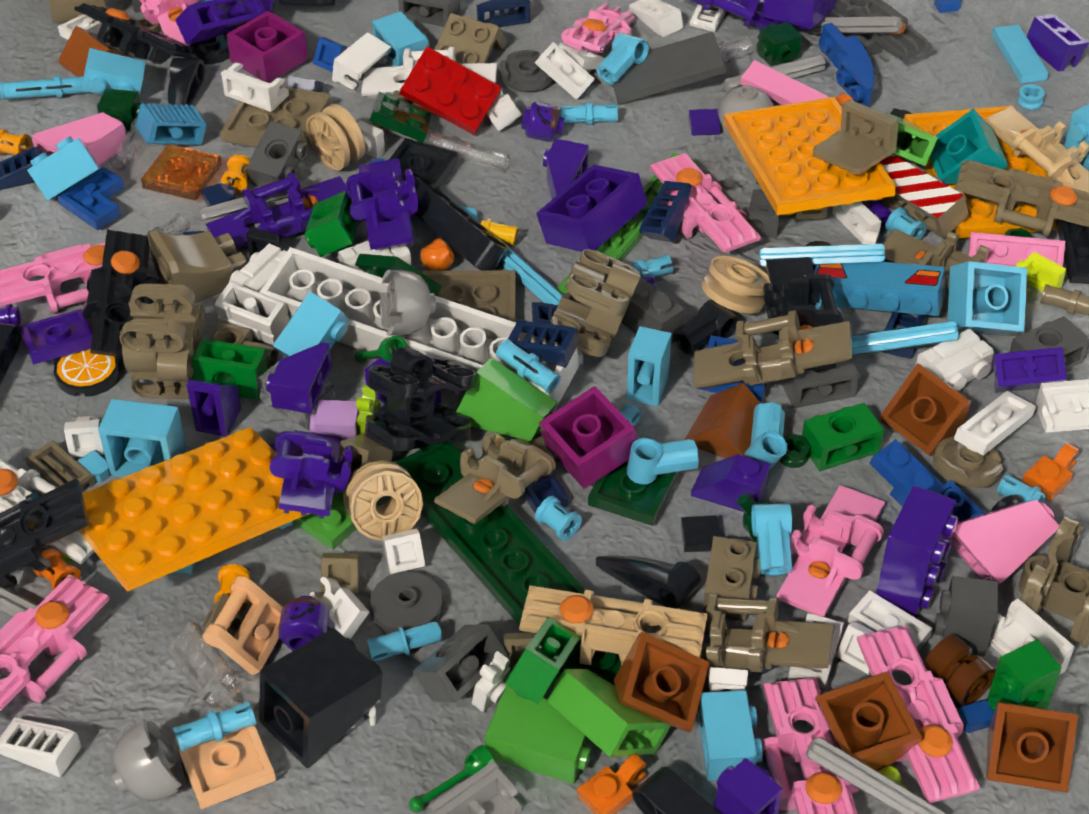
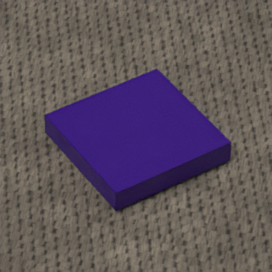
[20,309,93,365]

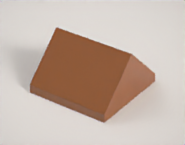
[58,26,133,77]
[879,363,971,456]
[685,383,760,458]
[614,632,709,733]
[815,671,922,771]
[986,701,1078,793]

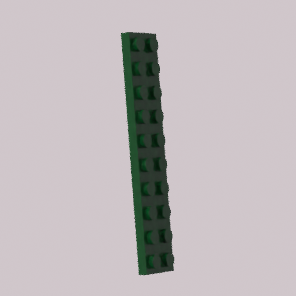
[395,441,621,686]

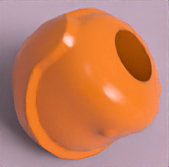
[420,238,454,271]

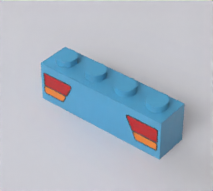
[814,262,946,316]

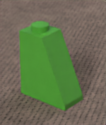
[885,113,938,166]
[456,357,558,441]
[547,669,671,757]
[485,685,592,784]

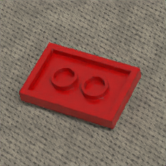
[399,46,501,135]

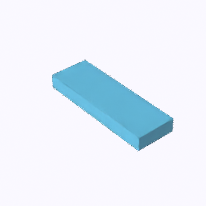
[992,25,1049,84]

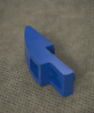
[819,23,874,107]
[869,439,986,523]

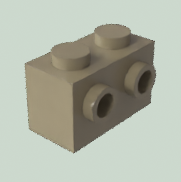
[702,536,760,621]

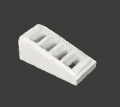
[629,0,683,37]
[690,4,727,32]
[0,717,82,778]

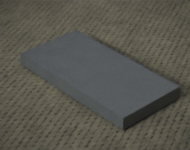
[613,31,726,105]

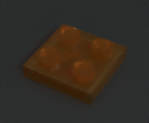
[141,144,222,201]

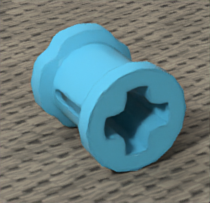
[886,207,927,240]
[535,496,582,541]

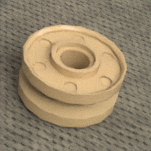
[306,104,365,171]
[701,255,770,314]
[343,460,423,541]

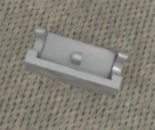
[430,761,521,814]

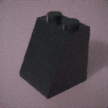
[259,627,383,768]

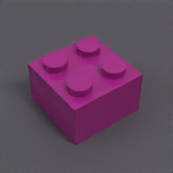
[226,11,308,83]
[539,386,637,489]

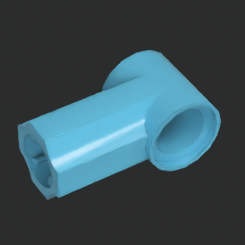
[596,33,649,85]
[744,402,787,469]
[627,438,699,484]
[751,503,792,576]

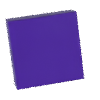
[688,109,721,136]

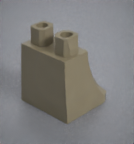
[147,229,247,304]

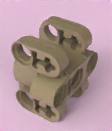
[550,249,641,357]
[120,284,204,399]
[1018,516,1089,649]

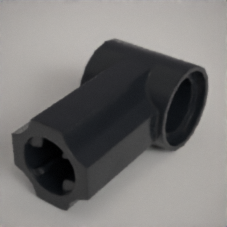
[674,299,740,354]

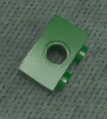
[305,190,359,257]
[191,339,268,400]
[802,402,884,471]
[505,616,580,705]
[987,639,1062,712]

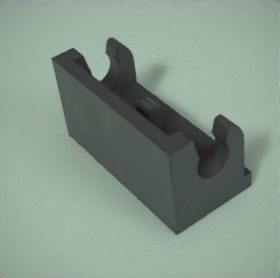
[746,182,781,239]

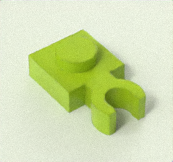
[356,385,382,435]

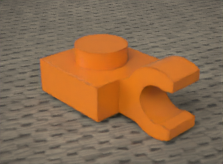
[1022,443,1080,501]
[577,753,646,814]

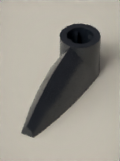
[168,57,205,106]
[596,556,701,609]

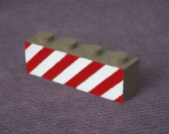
[880,153,969,238]

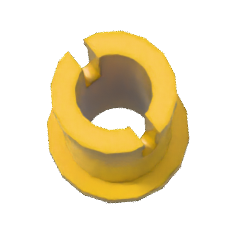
[481,218,518,246]

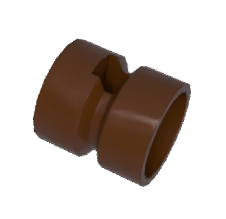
[924,634,996,706]

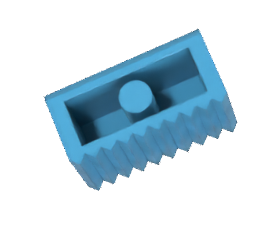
[136,103,207,145]

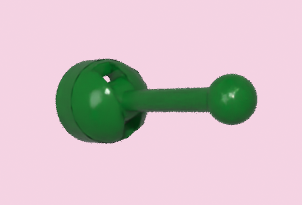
[354,336,407,363]
[409,744,496,813]

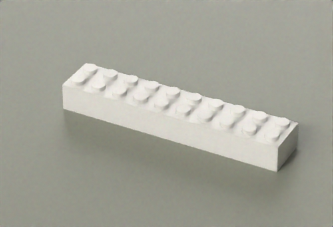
[259,247,579,413]

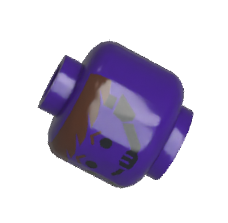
[521,101,564,142]
[278,596,329,651]

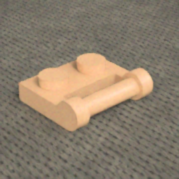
[202,576,283,675]

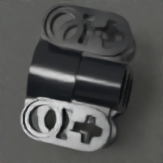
[365,346,476,451]

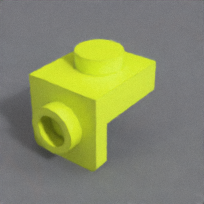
[1015,252,1066,292]

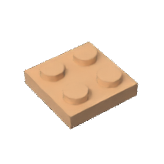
[174,725,276,810]

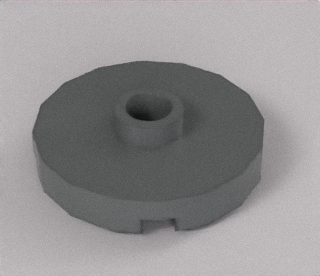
[500,50,553,91]
[370,572,443,634]

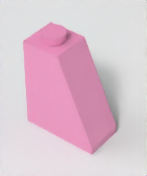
[31,112,128,166]
[947,500,1059,585]

